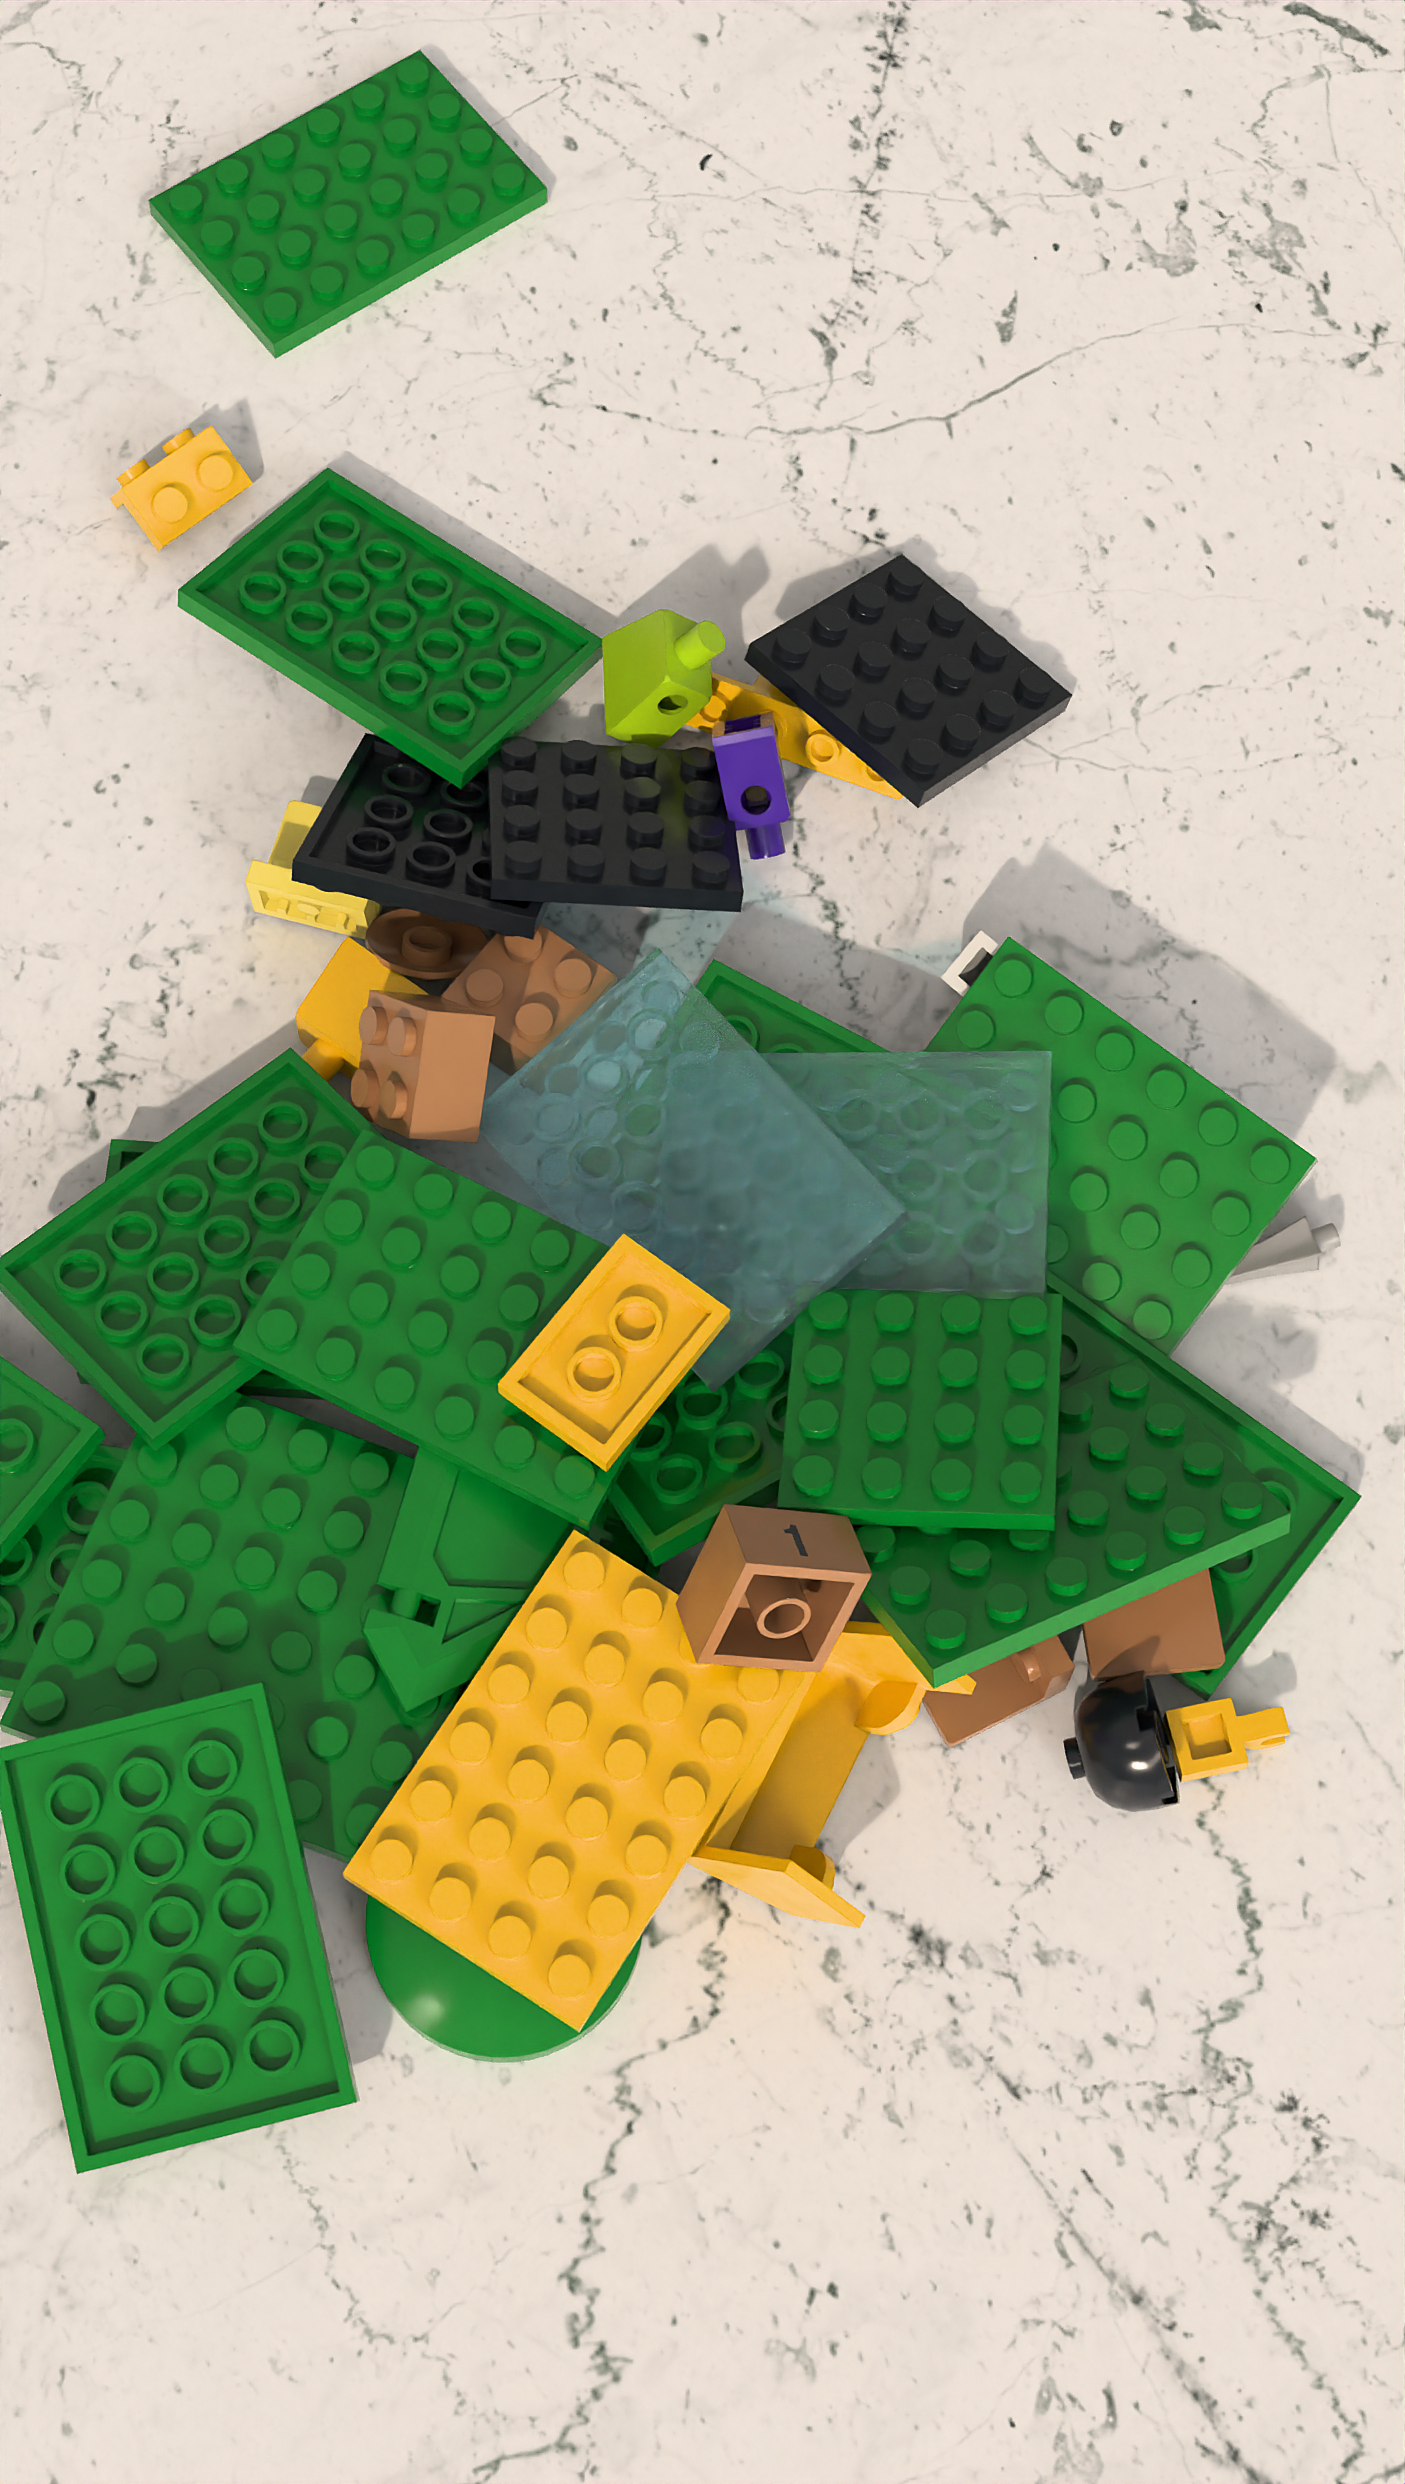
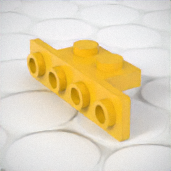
[685,672,903,799]

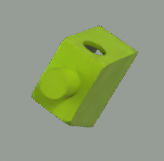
[602,609,726,748]

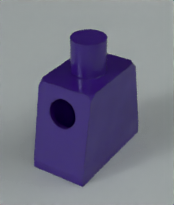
[712,712,791,859]

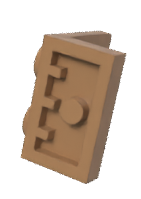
[1081,1569,1225,1682]
[922,1635,1075,1747]

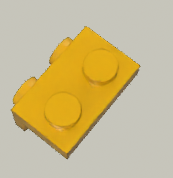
[110,425,253,551]

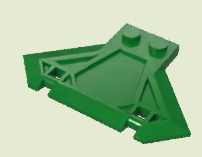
[361,1446,661,1714]

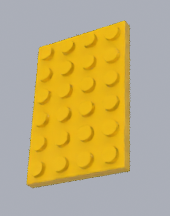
[342,1530,805,2032]

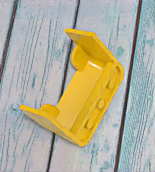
[688,1621,977,1928]

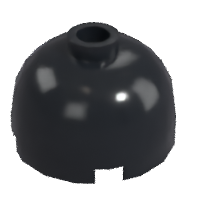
[1063,1670,1180,1812]

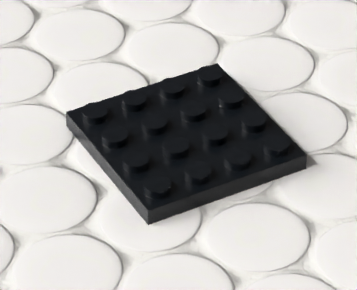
[744,554,1072,808]
[291,733,550,940]
[486,736,744,912]

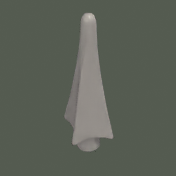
[1225,1216,1341,1285]

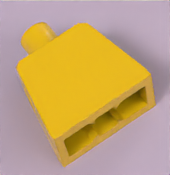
[295,936,429,1082]

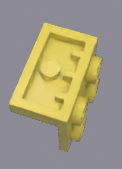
[245,800,382,939]

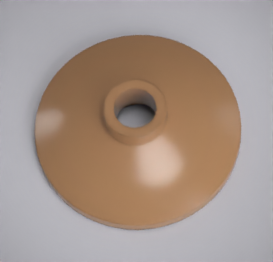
[365,908,489,981]

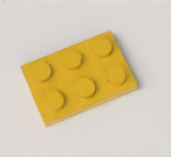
[498,1233,731,1472]

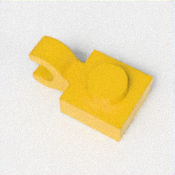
[1163,1698,1290,1783]

